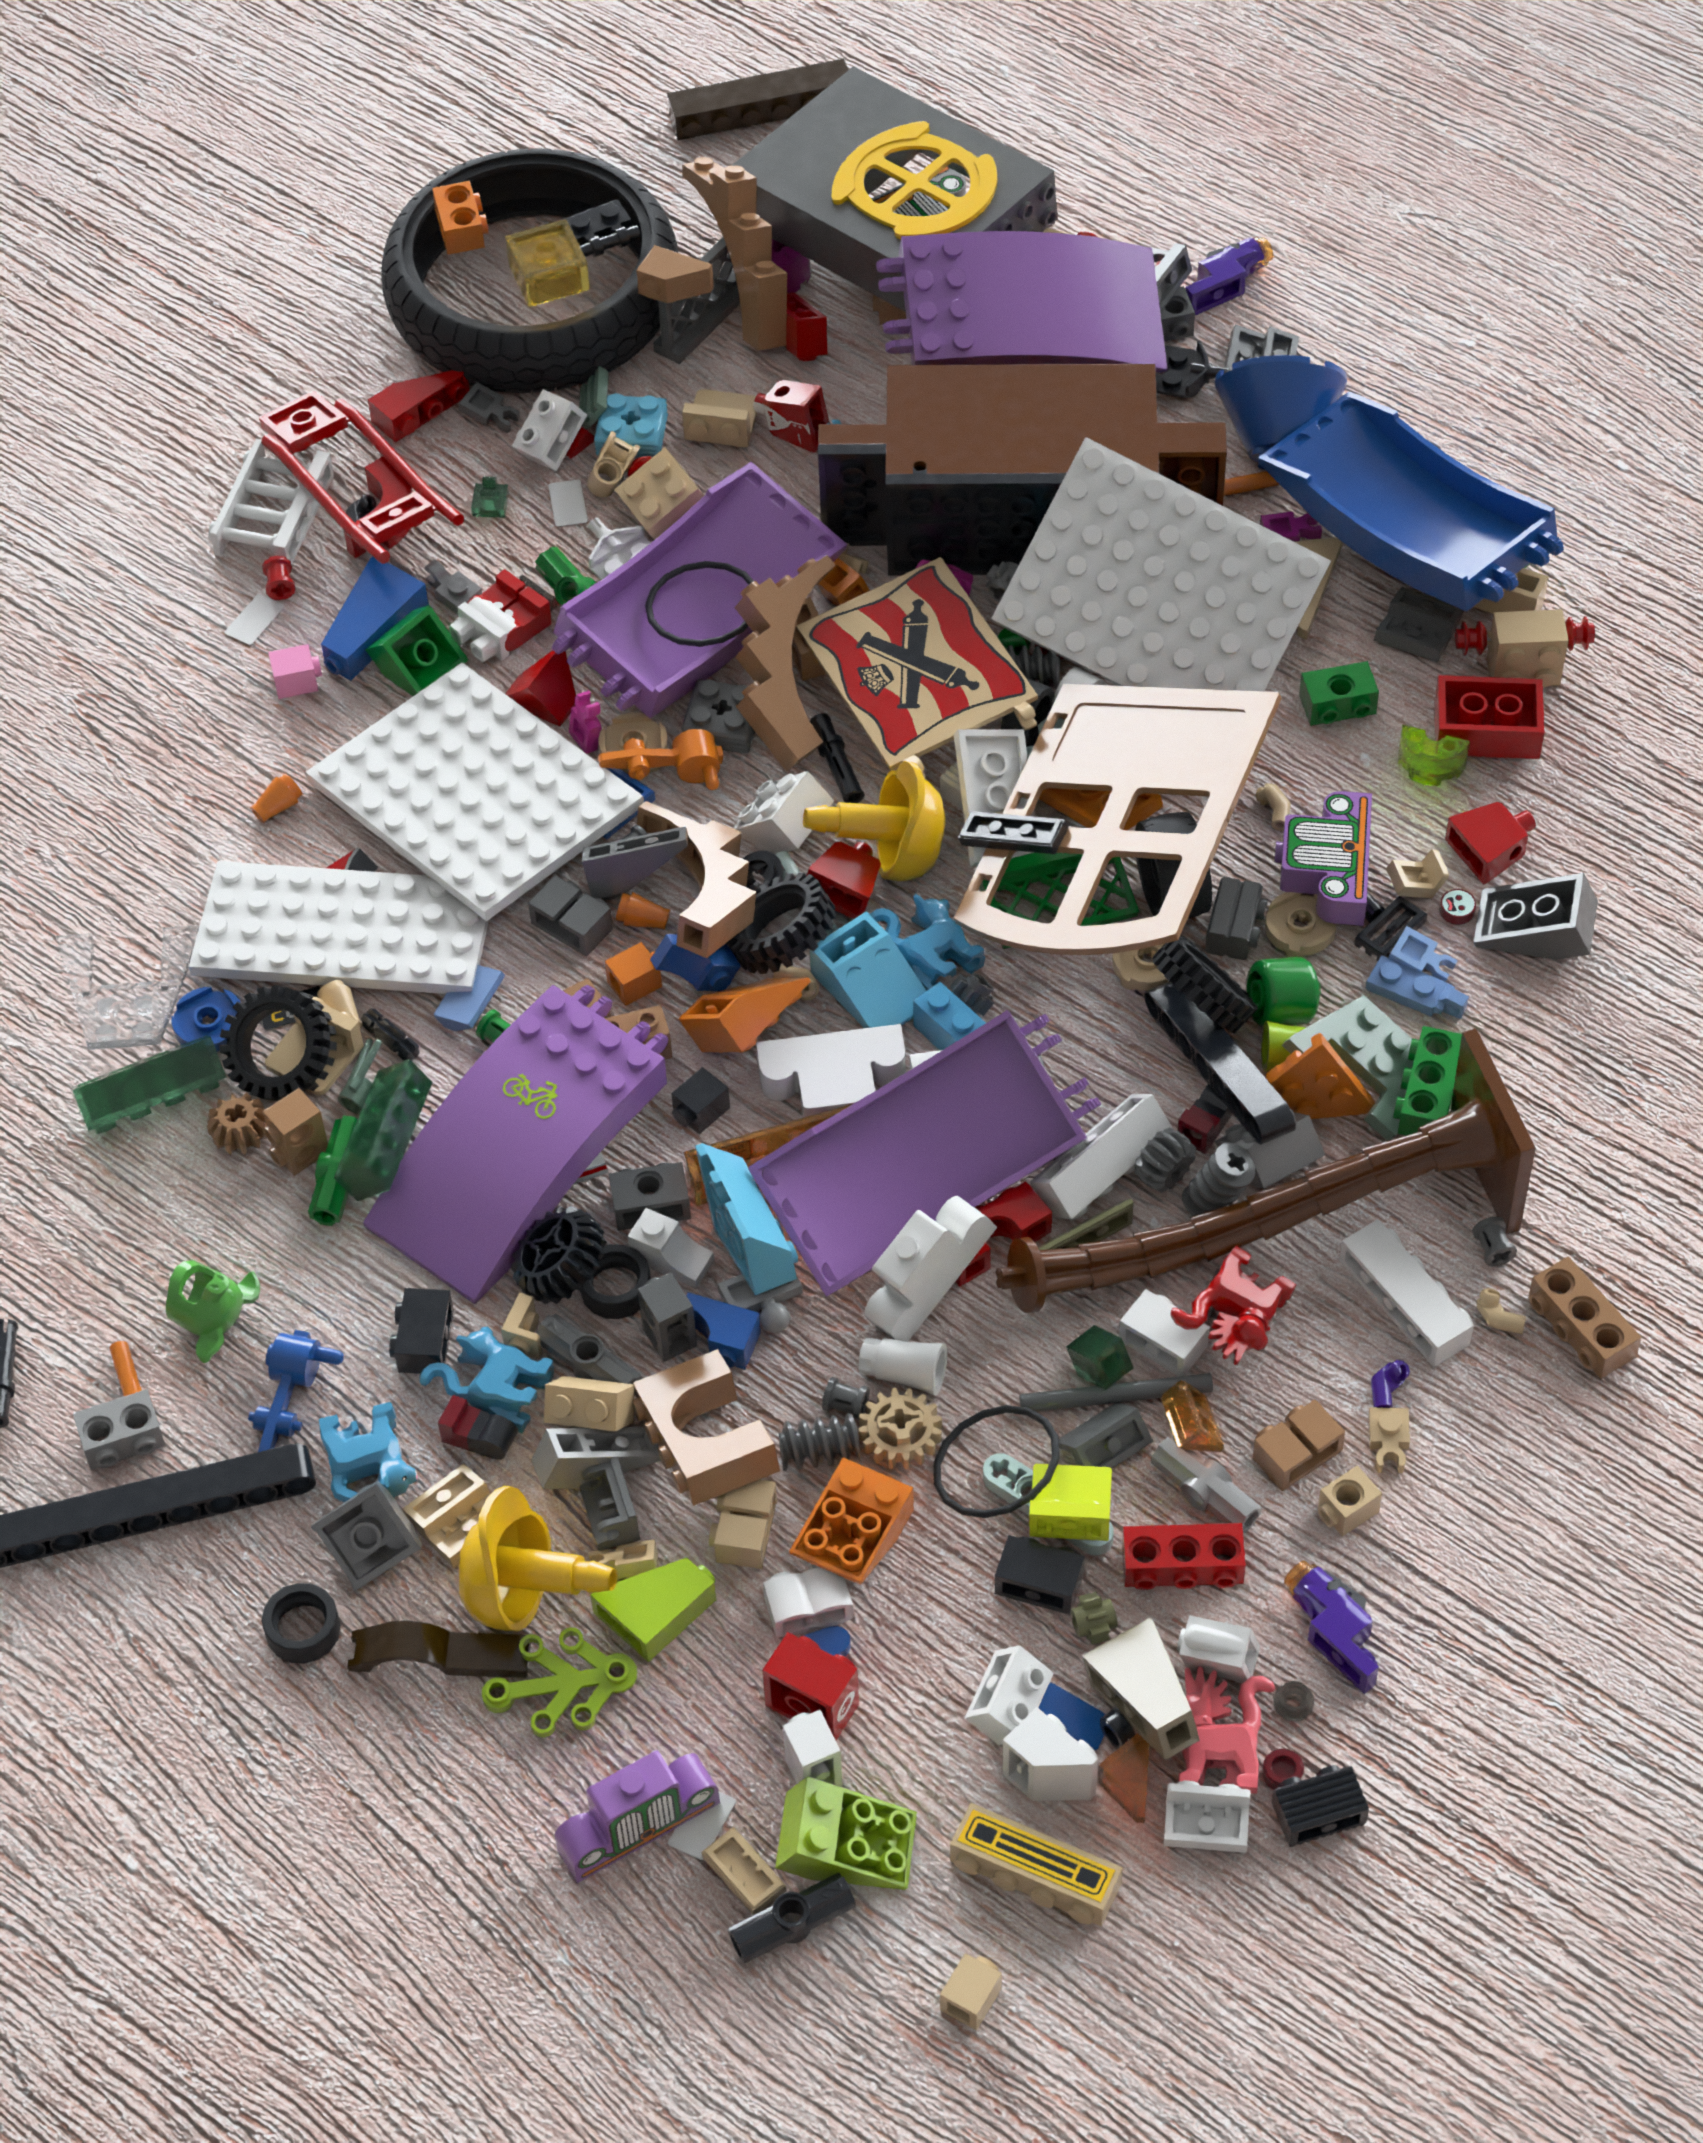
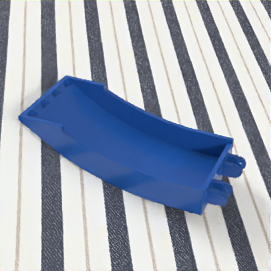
[1258,391,1564,612]

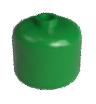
[1246,957,1321,1027]

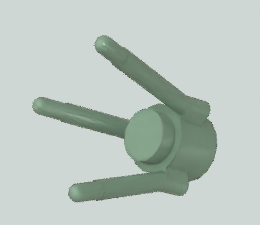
[337,1039,416,1114]

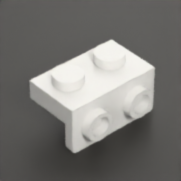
[1164,1780,1251,1853]

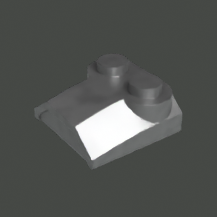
[311,1481,422,1591]

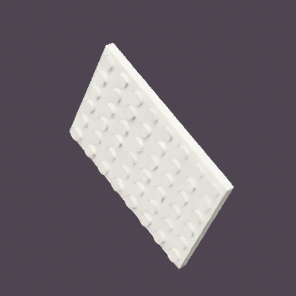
[991,437,1331,692]
[305,663,644,922]

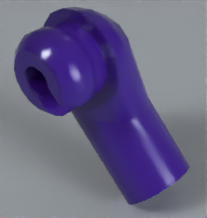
[1371,1360,1410,1408]

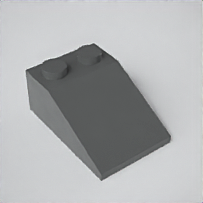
[1473,873,1598,960]

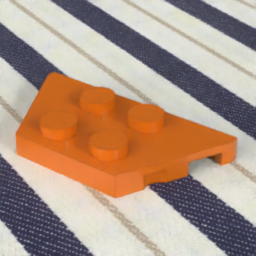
[1265,1033,1375,1119]

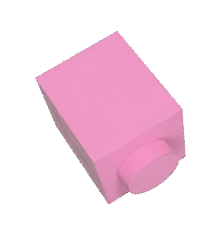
[268,644,322,699]

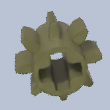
[1070,1591,1118,1645]

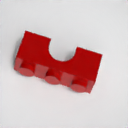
[955,1181,1052,1287]

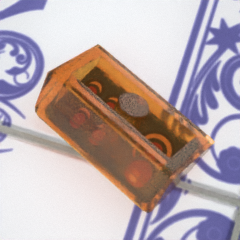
[1161,1380,1224,1452]

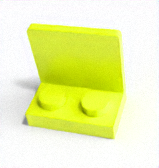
[1029,1463,1112,1541]

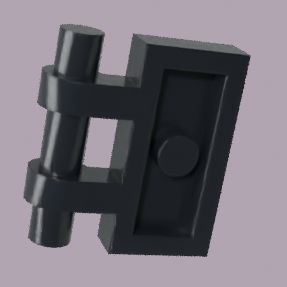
[560,199,641,259]

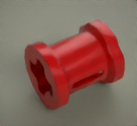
[262,555,296,600]

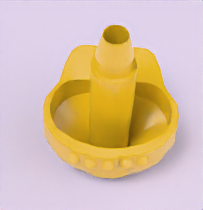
[803,761,946,881]
[459,1486,618,1632]

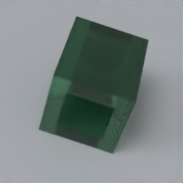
[1066,1325,1134,1390]

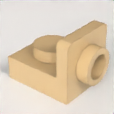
[501,1292,542,1359]

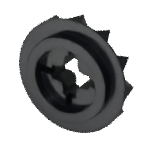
[743,851,786,895]

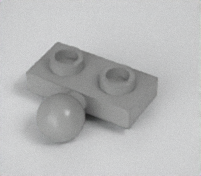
[717,1274,803,1333]

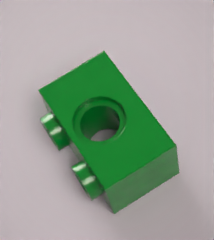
[1299,661,1379,726]

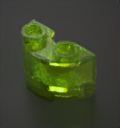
[1398,724,1470,786]

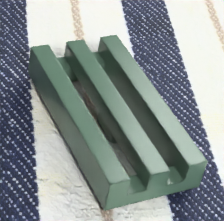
[579,366,608,430]

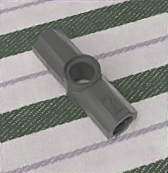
[536,1314,643,1396]

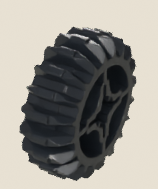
[510,1205,607,1305]

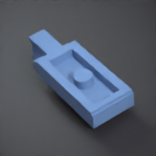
[1366,955,1469,1019]

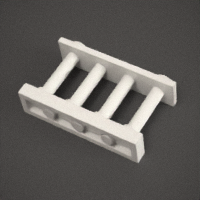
[208,438,334,564]

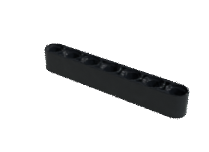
[1144,981,1296,1145]

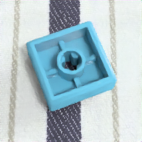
[594,393,668,458]

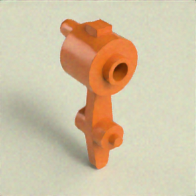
[598,729,724,790]

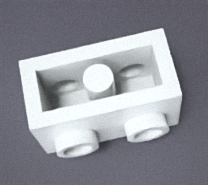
[512,389,587,471]
[964,1645,1054,1745]

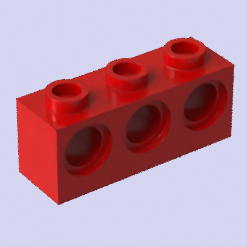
[1122,1523,1246,1590]

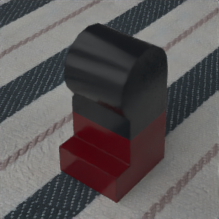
[1178,1085,1233,1154]
[438,1395,518,1460]

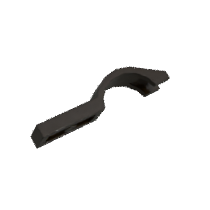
[347,1620,531,1678]

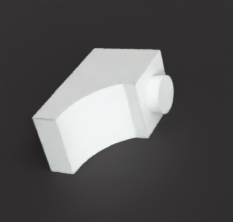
[628,1208,714,1289]

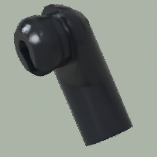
[346,494,377,522]

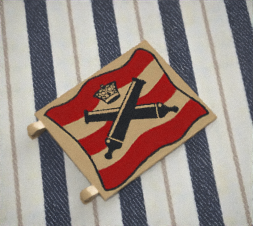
[796,557,1038,779]

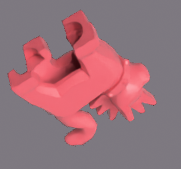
[1178,1666,1275,1794]

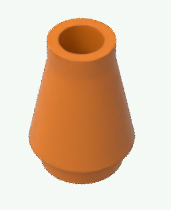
[250,773,303,823]
[616,892,670,930]

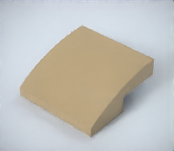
[402,1463,491,1568]

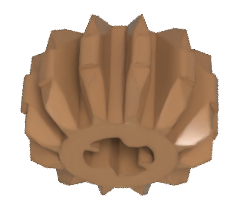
[207,1092,267,1155]

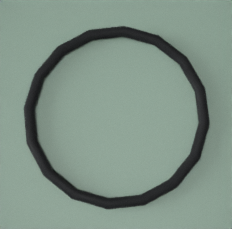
[645,561,754,647]
[933,1405,1060,1518]

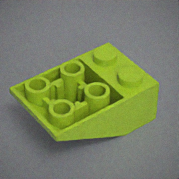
[775,1776,917,1890]

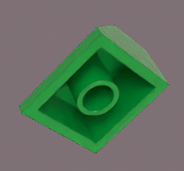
[365,605,469,696]

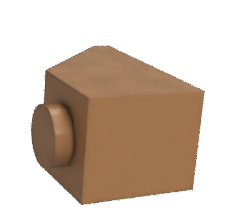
[636,245,714,303]

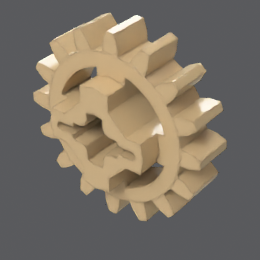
[858,1388,942,1470]

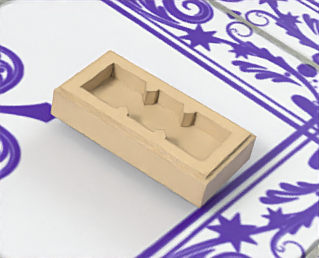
[702,1827,786,1915]

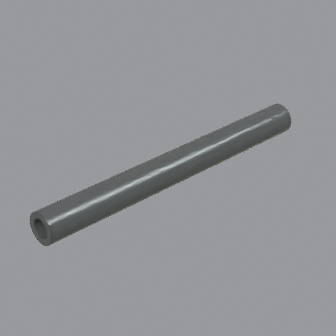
[1019,1373,1213,1412]

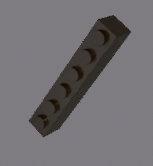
[667,58,849,141]

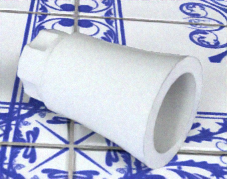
[858,1338,948,1396]

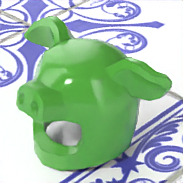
[165,1260,260,1363]

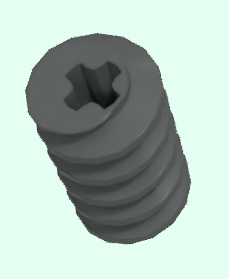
[1007,645,1060,689]
[1182,1143,1255,1216]
[779,1414,860,1471]

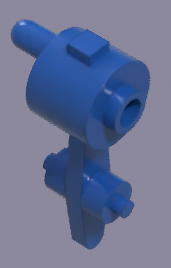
[248,1329,344,1452]

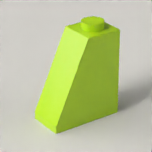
[590,1557,716,1662]

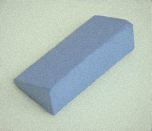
[434,965,505,1031]

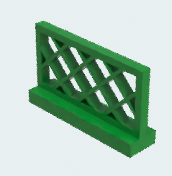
[980,853,1139,949]

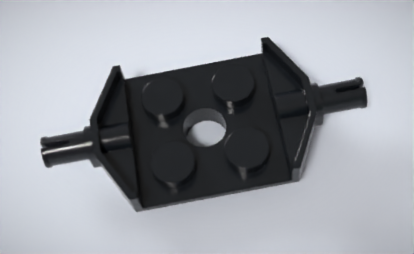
[1156,341,1229,398]

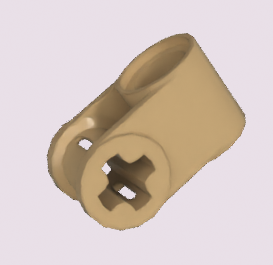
[587,431,640,497]

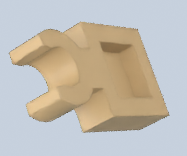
[1368,1407,1410,1474]
[589,1539,658,1579]

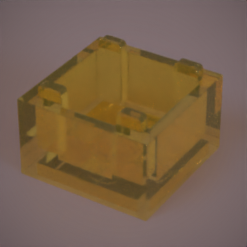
[505,219,590,307]

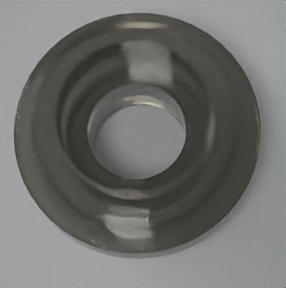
[1273,1681,1314,1721]

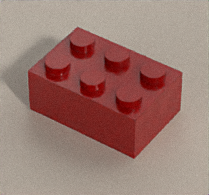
[1434,675,1545,759]

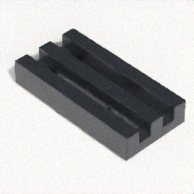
[1354,896,1428,961]

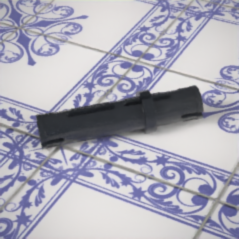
[810,713,865,803]
[0,1319,19,1428]

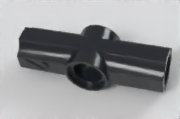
[728,1872,856,1964]

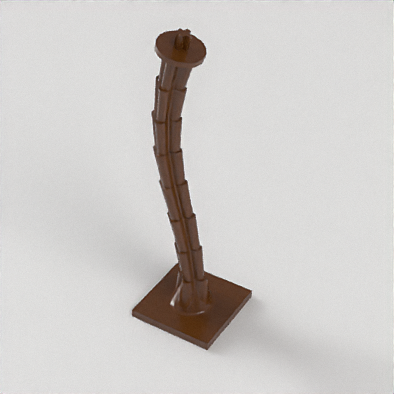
[995,1028,1536,1313]

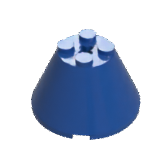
[1215,355,1347,470]

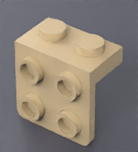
[682,389,758,447]
[265,997,364,1096]

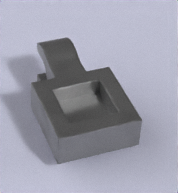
[424,560,482,615]

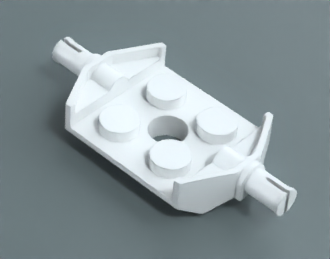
[588,518,650,580]

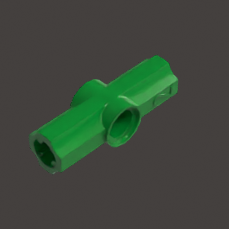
[535,547,596,605]
[308,1115,367,1226]

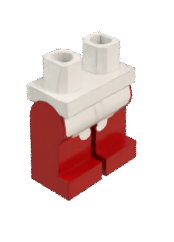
[449,569,552,663]

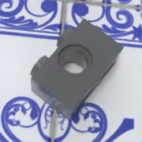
[609,1162,691,1231]

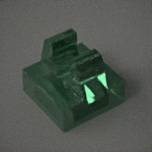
[471,476,509,518]

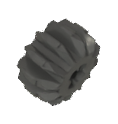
[1134,1127,1196,1193]

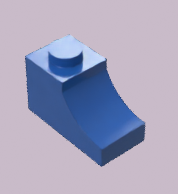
[650,934,741,991]
[686,1292,761,1370]

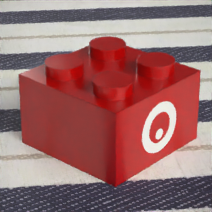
[762,1632,859,1741]

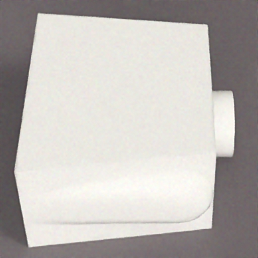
[1177,1615,1260,1683]

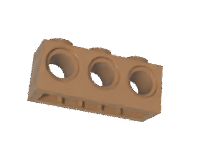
[1528,1256,1642,1379]

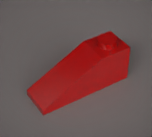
[785,292,828,361]

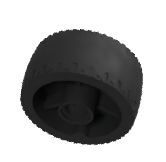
[1135,812,1213,919]

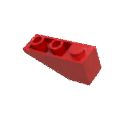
[368,370,470,443]

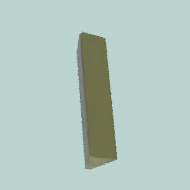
[1037,1199,1134,1250]

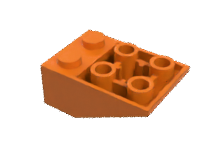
[678,977,811,1053]
[789,1457,914,1585]

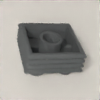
[681,679,755,754]

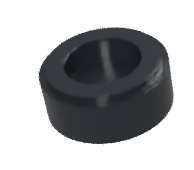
[1100,1710,1137,1752]

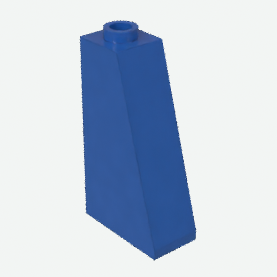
[321,556,429,681]

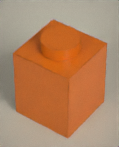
[605,942,663,1006]

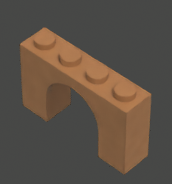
[632,1349,780,1506]

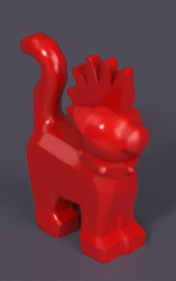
[1170,1246,1297,1365]

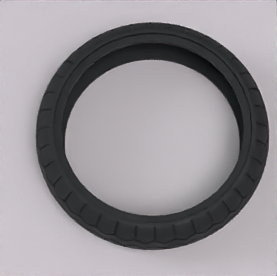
[381,148,679,393]

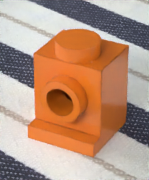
[817,558,870,606]

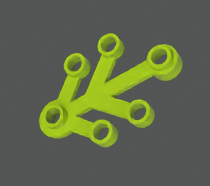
[481,1627,638,1738]

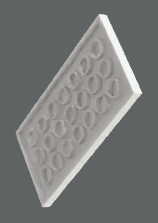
[189,861,489,994]

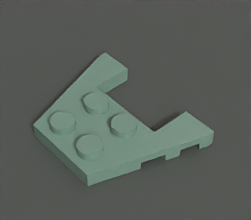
[1282,995,1414,1141]

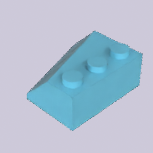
[695,1143,799,1295]

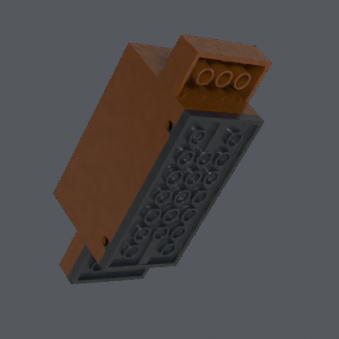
[818,364,1227,576]

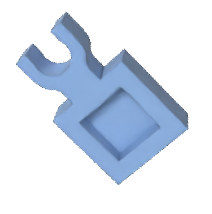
[1389,926,1458,982]

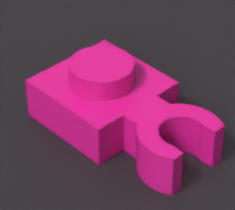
[568,690,602,754]

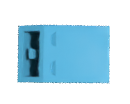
[810,911,926,1028]

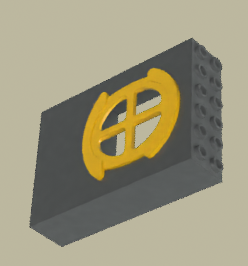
[731,66,1058,312]

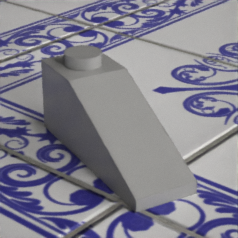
[531,1427,661,1489]

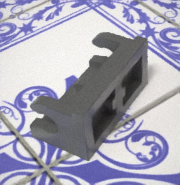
[580,1457,641,1551]

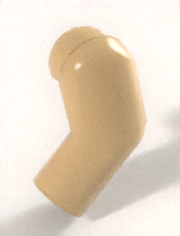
[1256,783,1291,831]
[773,965,819,1000]
[1476,1288,1526,1334]

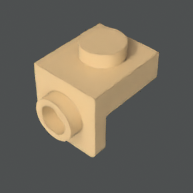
[1386,850,1449,898]

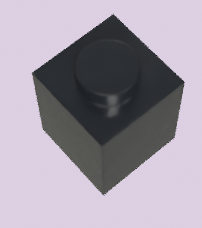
[671,1067,730,1134]

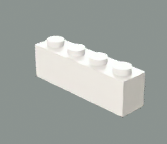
[1030,1094,1174,1220]
[1339,1219,1474,1367]

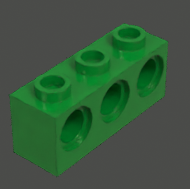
[1393,1026,1462,1136]

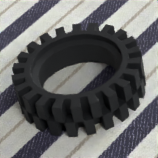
[726,873,836,974]
[1152,936,1258,1034]
[219,986,337,1102]

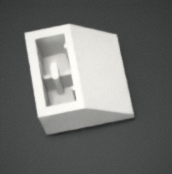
[733,771,834,853]
[1002,1707,1098,1801]

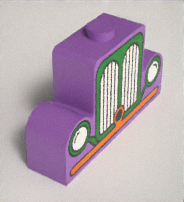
[1274,791,1372,926]
[554,1751,720,1883]

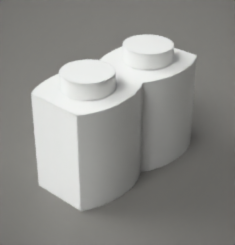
[763,1565,853,1637]

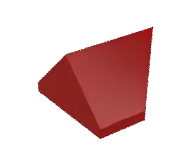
[505,650,576,727]

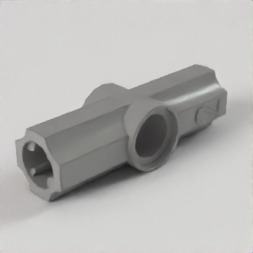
[1151,1436,1262,1533]

